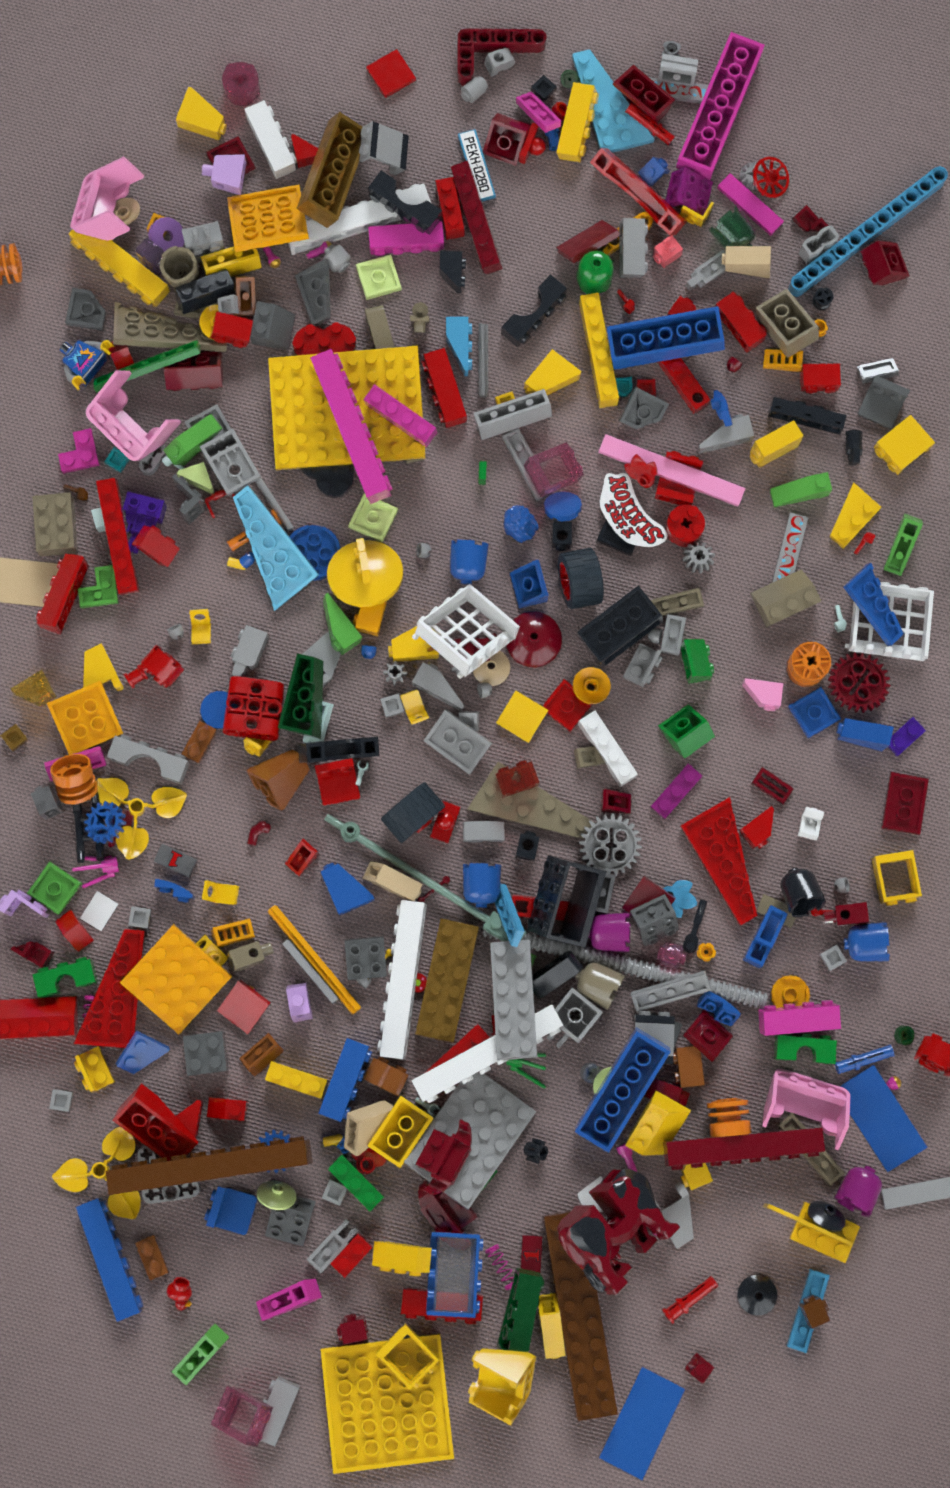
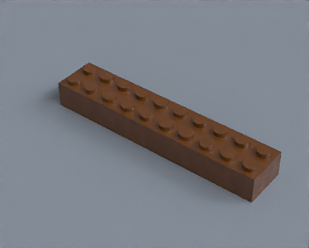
[106,1136,313,1195]
[543,1211,618,1421]

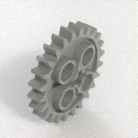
[579,813,642,876]

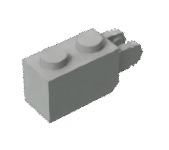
[231,625,269,677]

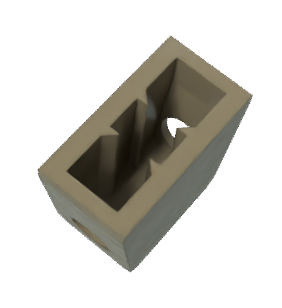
[227,941,274,974]

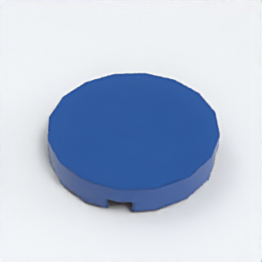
[544,492,582,522]
[200,691,239,729]

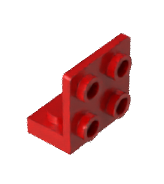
[314,758,360,806]

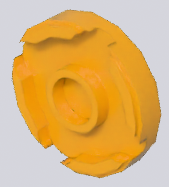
[770,975,810,1008]

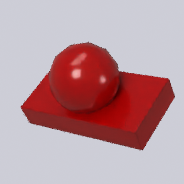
[519,123,546,164]
[430,801,461,844]

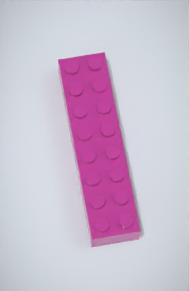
[676,32,765,180]
[310,349,393,504]

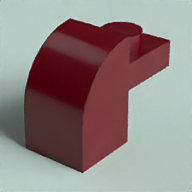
[643,1079,690,1107]

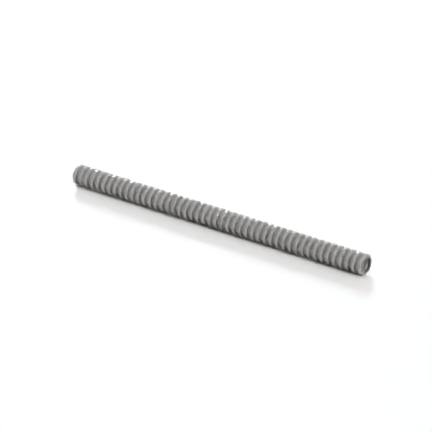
[482,930,768,1009]

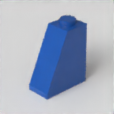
[836,718,894,752]
[320,863,375,916]

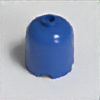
[450,539,489,585]
[463,863,501,908]
[844,922,890,962]

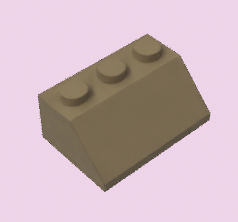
[750,570,821,627]

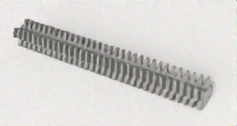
[478,323,488,398]

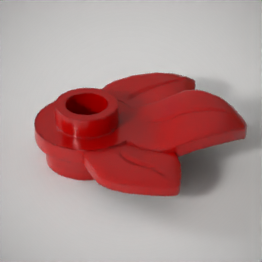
[624,454,658,488]
[351,1148,387,1175]

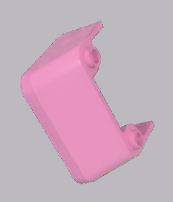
[70,157,144,241]
[86,370,181,461]
[762,1069,850,1150]

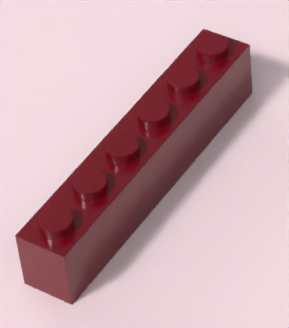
[450,160,503,275]

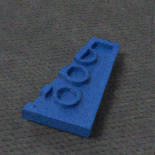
[843,563,904,646]

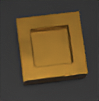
[0,724,28,751]

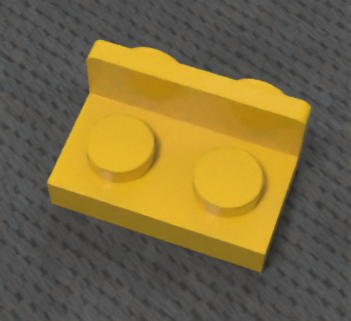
[74,1046,115,1092]

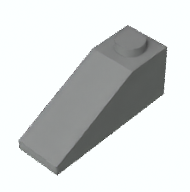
[697,414,754,454]
[412,662,464,711]

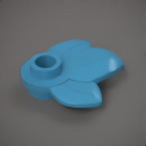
[663,880,697,918]

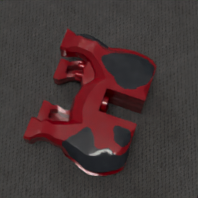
[557,1169,680,1295]

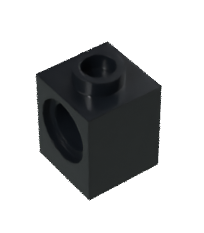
[552,521,572,551]
[515,831,540,862]

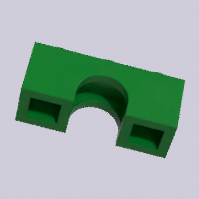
[32,957,98,998]
[774,1033,837,1064]
[328,1154,385,1212]

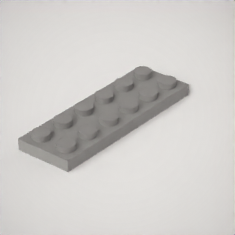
[490,940,538,1060]

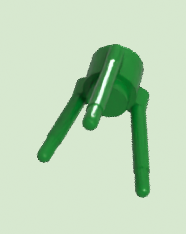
[506,1053,546,1089]

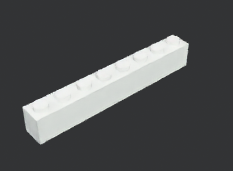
[288,183,431,255]
[377,900,427,1060]
[411,1005,563,1103]

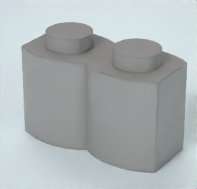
[799,225,839,264]

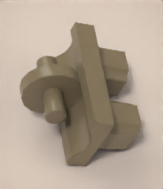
[410,302,430,333]

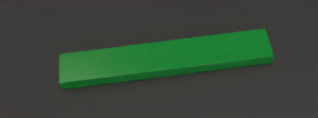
[93,340,200,393]

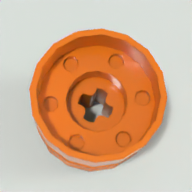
[0,243,23,285]
[786,642,831,687]
[50,754,98,804]
[706,1098,752,1137]

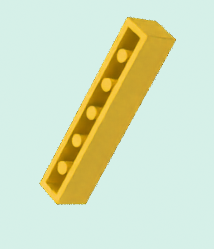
[69,229,170,308]
[579,293,619,408]

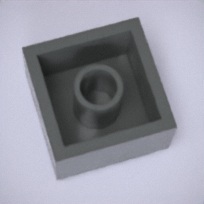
[183,1031,229,1076]

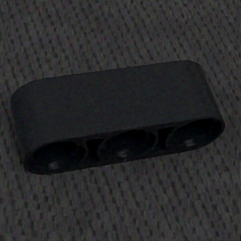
[532,951,583,999]

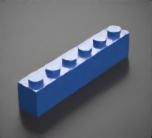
[76,1197,144,1322]

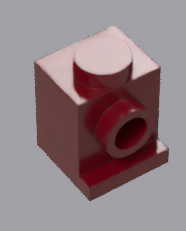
[684,1352,715,1384]

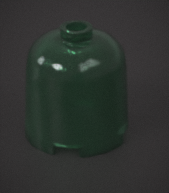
[709,206,756,250]

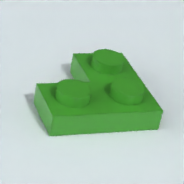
[78,565,119,609]

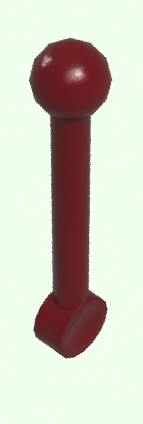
[417,876,450,903]

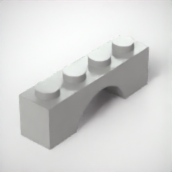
[107,735,190,785]

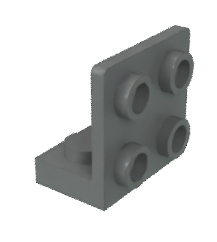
[858,375,910,429]
[172,474,205,525]
[630,894,679,946]
[345,936,387,980]
[265,1196,316,1246]

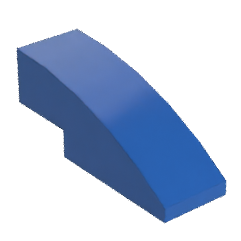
[743,905,788,969]

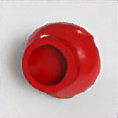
[166,1277,192,1311]

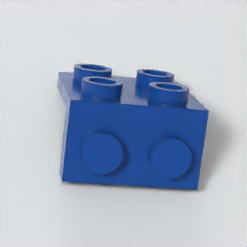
[204,1185,257,1235]

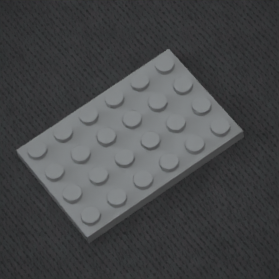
[404,1072,536,1210]

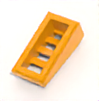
[763,349,803,372]
[211,918,255,948]

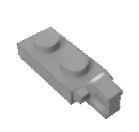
[685,250,726,291]

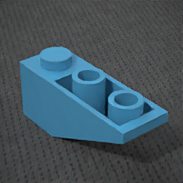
[446,317,472,376]

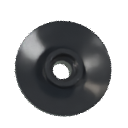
[808,1201,846,1232]
[737,1275,777,1316]

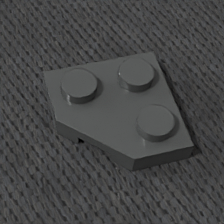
[65,288,106,331]
[619,387,669,429]

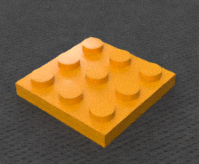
[47,681,124,755]

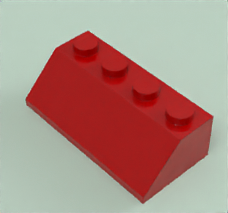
[36,554,89,635]
[0,996,78,1040]

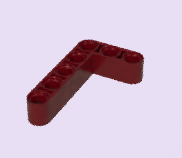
[457,28,547,86]

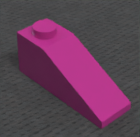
[256,1278,322,1321]

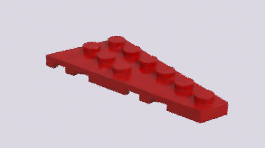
[680,797,757,926]
[73,929,144,1048]

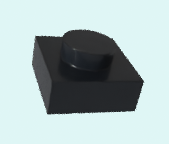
[531,75,557,102]

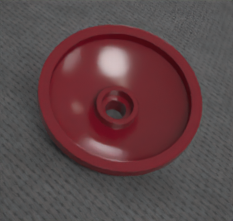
[506,611,562,668]

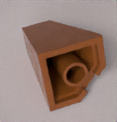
[246,750,310,811]

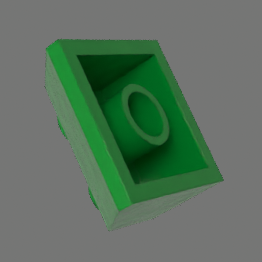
[680,639,714,684]
[658,704,715,759]

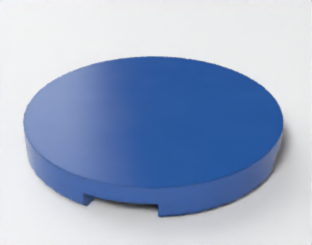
[289,525,341,581]

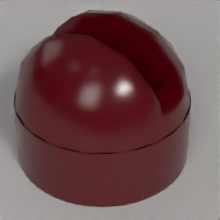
[726,356,743,373]

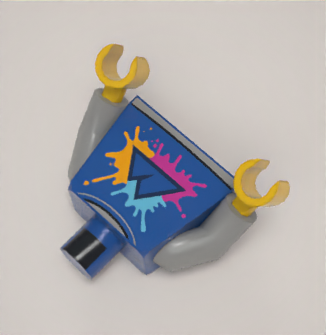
[60,340,115,390]

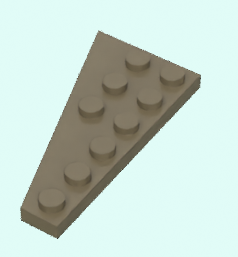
[113,302,227,352]
[467,762,595,840]

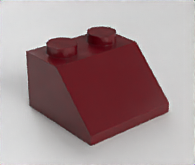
[483,113,531,166]
[860,240,910,286]

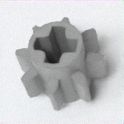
[383,661,407,686]

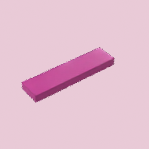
[717,173,784,236]

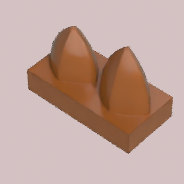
[181,721,217,764]
[135,1235,169,1280]

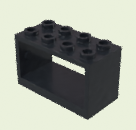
[577,585,663,668]
[527,855,606,947]

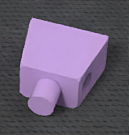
[202,155,247,195]
[286,982,313,1022]

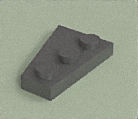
[295,259,331,326]

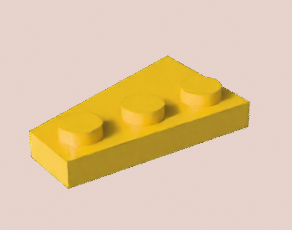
[829,482,881,549]

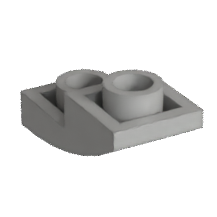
[463,821,505,843]

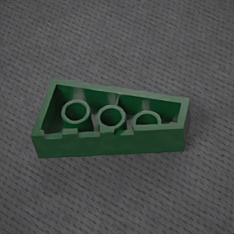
[278,653,324,739]
[497,1267,544,1352]

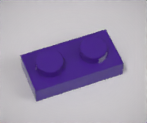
[888,717,926,757]

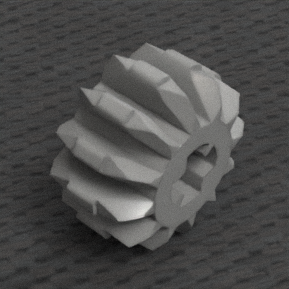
[682,541,715,574]

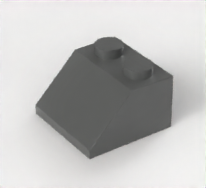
[250,301,295,350]

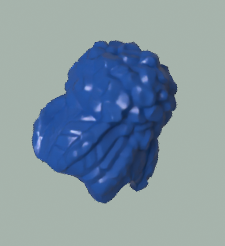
[504,505,539,543]

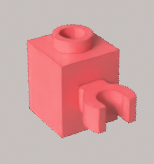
[653,235,683,268]

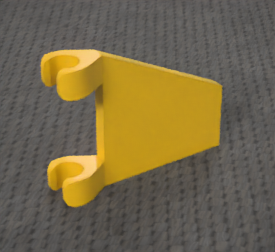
[83,643,124,691]

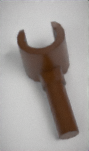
[63,484,88,501]

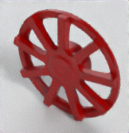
[752,156,789,198]

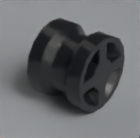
[813,288,834,310]

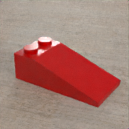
[112,1083,198,1161]

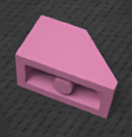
[742,678,783,711]

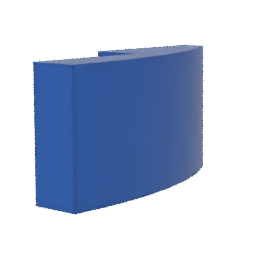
[711,390,733,427]
[154,879,195,903]
[697,991,741,1026]

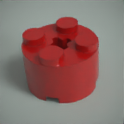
[665,505,705,547]
[139,644,185,688]
[914,1033,950,1076]

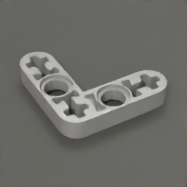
[137,1146,201,1204]

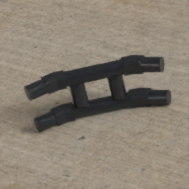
[73,792,104,863]

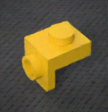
[244,737,272,757]

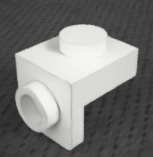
[798,807,824,840]

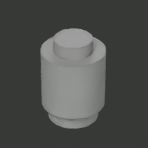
[461,76,488,103]

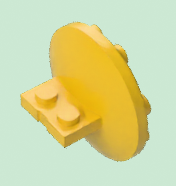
[327,538,403,608]

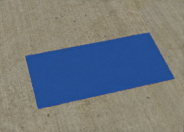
[840,1065,928,1172]
[599,1367,685,1480]

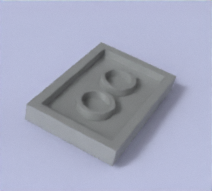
[424,709,492,775]

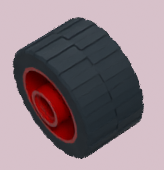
[558,548,604,609]
[381,782,445,843]

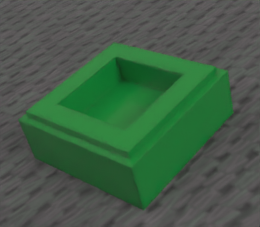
[478,461,487,485]

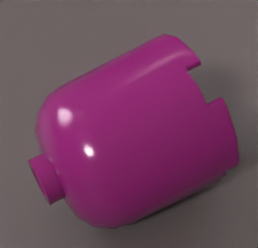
[588,913,630,952]
[834,1166,882,1217]

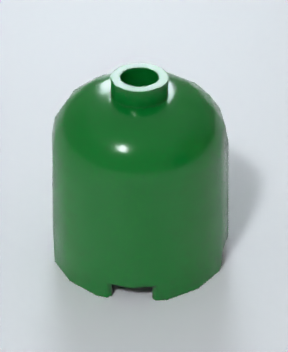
[576,250,614,294]

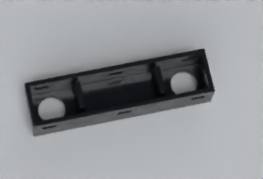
[768,397,847,435]

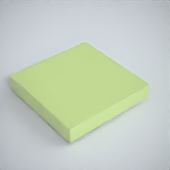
[356,254,402,300]
[348,493,398,543]

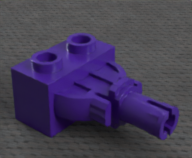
[123,492,167,554]

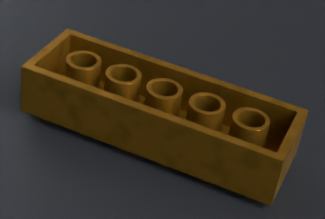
[296,111,362,228]
[415,919,479,1043]

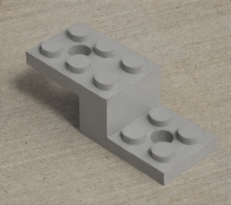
[184,404,261,496]

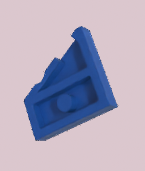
[116,1030,170,1074]

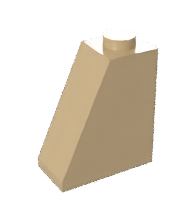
[722,246,771,278]
[362,861,423,902]
[344,1100,393,1156]

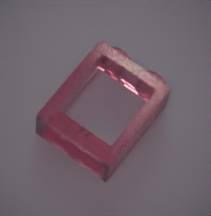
[524,442,584,497]
[211,1386,273,1447]

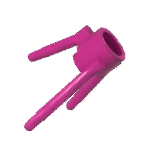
[72,856,119,888]

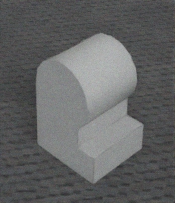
[484,48,515,77]

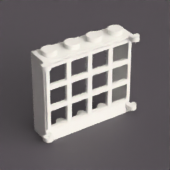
[845,582,934,661]
[412,584,520,679]

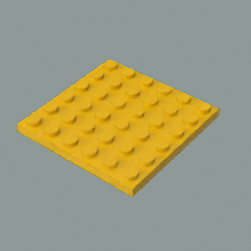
[320,1334,454,1474]

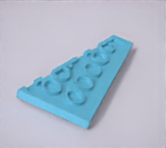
[572,49,655,153]
[233,485,319,611]

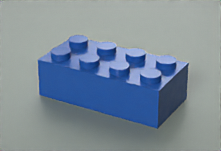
[318,1038,372,1122]

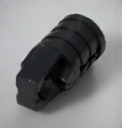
[845,430,863,466]

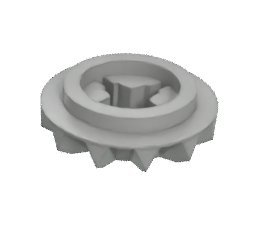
[740,161,766,190]

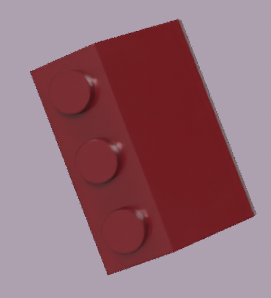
[612,64,675,123]
[164,351,223,391]

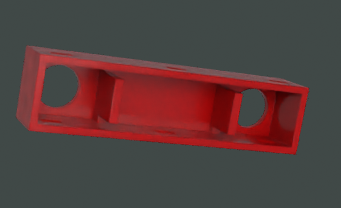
[657,358,711,414]

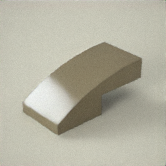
[574,746,606,769]

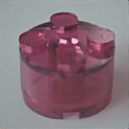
[222,62,260,106]

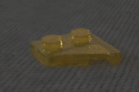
[10,670,57,707]

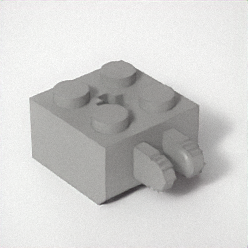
[182,221,225,263]
[547,988,603,1048]

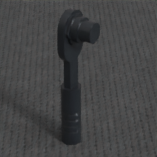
[683,899,708,953]

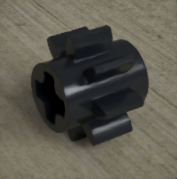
[524,1138,548,1164]

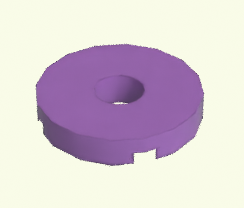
[148,217,184,254]

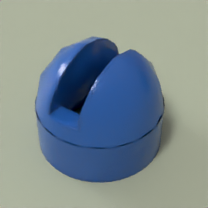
[361,645,377,659]

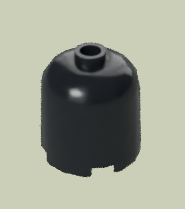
[780,868,826,917]

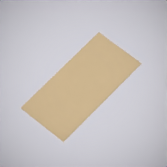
[0,558,59,607]

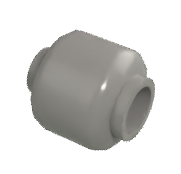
[323,245,351,273]

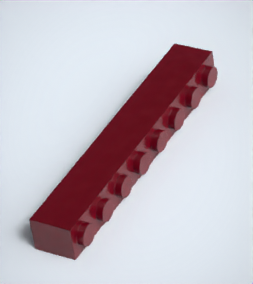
[663,1127,825,1170]

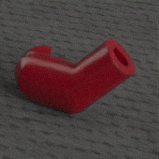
[247,821,271,846]

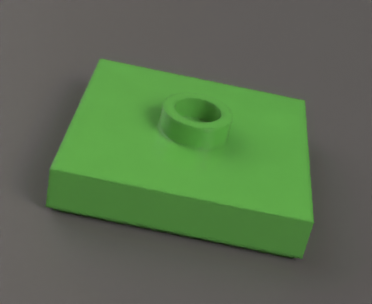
[27,861,82,916]

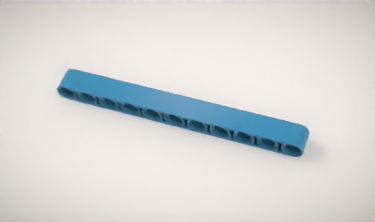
[788,166,948,297]

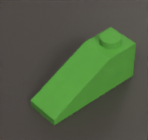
[163,414,223,466]
[770,472,832,507]
[883,513,923,576]
[323,593,362,655]
[172,1324,229,1385]

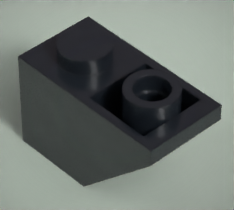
[440,251,466,293]

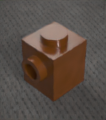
[799,1295,830,1329]

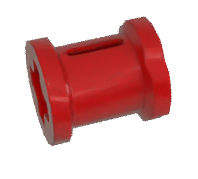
[123,664,149,689]

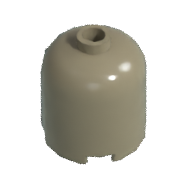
[160,246,199,288]
[575,963,625,1010]

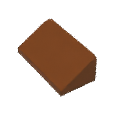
[239,1033,284,1076]

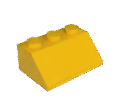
[625,1091,691,1156]
[367,1096,433,1168]

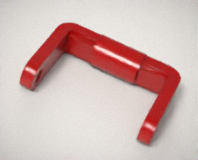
[205,489,235,519]

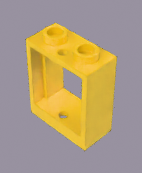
[871,850,922,906]
[376,1323,439,1390]

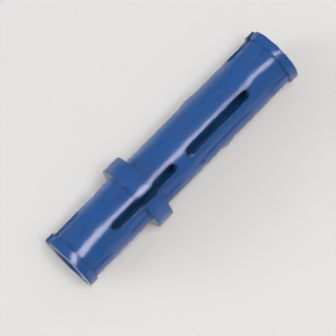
[835,1044,894,1074]

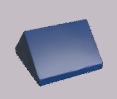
[510,560,549,608]

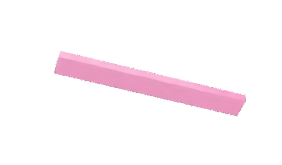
[598,434,746,507]

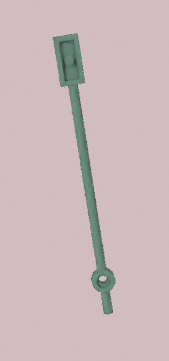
[324,814,526,942]

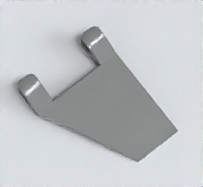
[302,631,341,688]
[655,1182,694,1249]

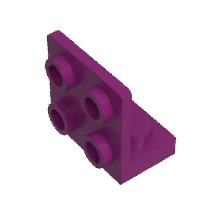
[665,167,713,216]

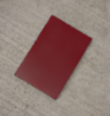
[556,220,620,263]
[881,772,929,836]

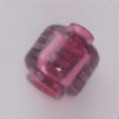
[657,942,686,969]

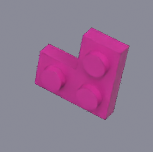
[58,428,100,474]

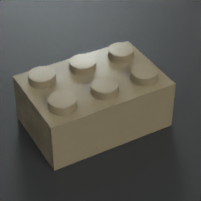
[756,289,819,358]
[32,492,78,557]

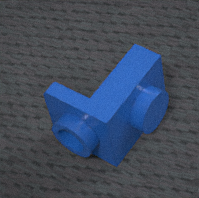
[638,157,670,187]

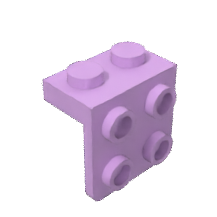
[0,890,49,918]

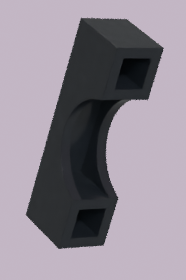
[368,170,442,235]
[501,274,567,347]
[298,737,380,763]

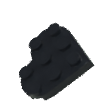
[300,464,354,498]

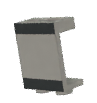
[359,121,409,175]
[634,1011,675,1064]

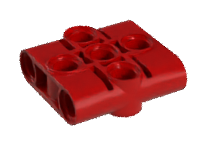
[222,676,285,741]

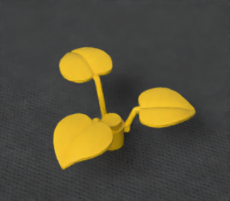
[96,778,187,860]
[52,1127,141,1219]

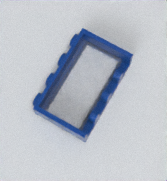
[426,1232,483,1318]

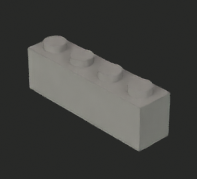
[473,389,552,440]

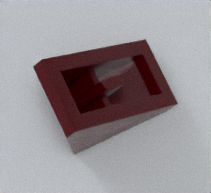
[601,789,631,814]

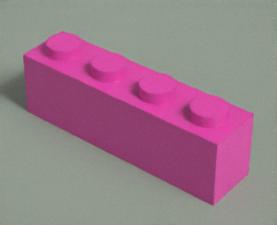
[368,221,444,256]
[363,384,438,448]
[758,1000,841,1036]

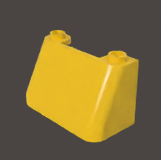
[468,1348,536,1426]

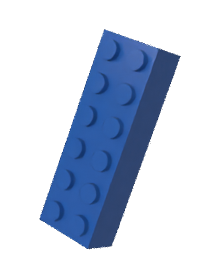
[607,306,725,370]
[575,1027,671,1153]

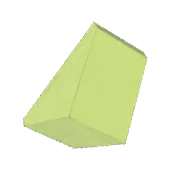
[177,462,214,494]

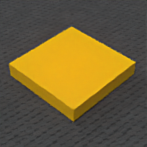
[496,691,549,743]

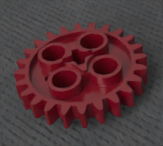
[828,652,891,713]

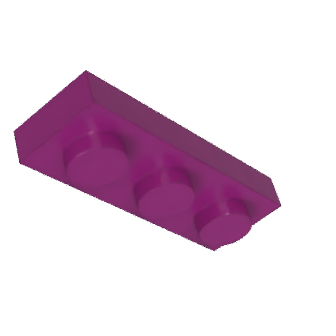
[650,764,702,820]

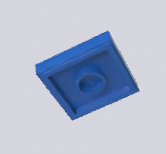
[788,687,841,739]

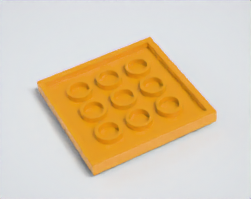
[227,185,309,252]
[120,924,232,1035]

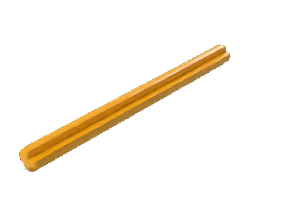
[267,905,361,1014]

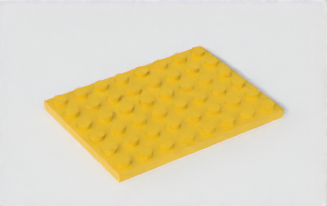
[268,346,426,470]

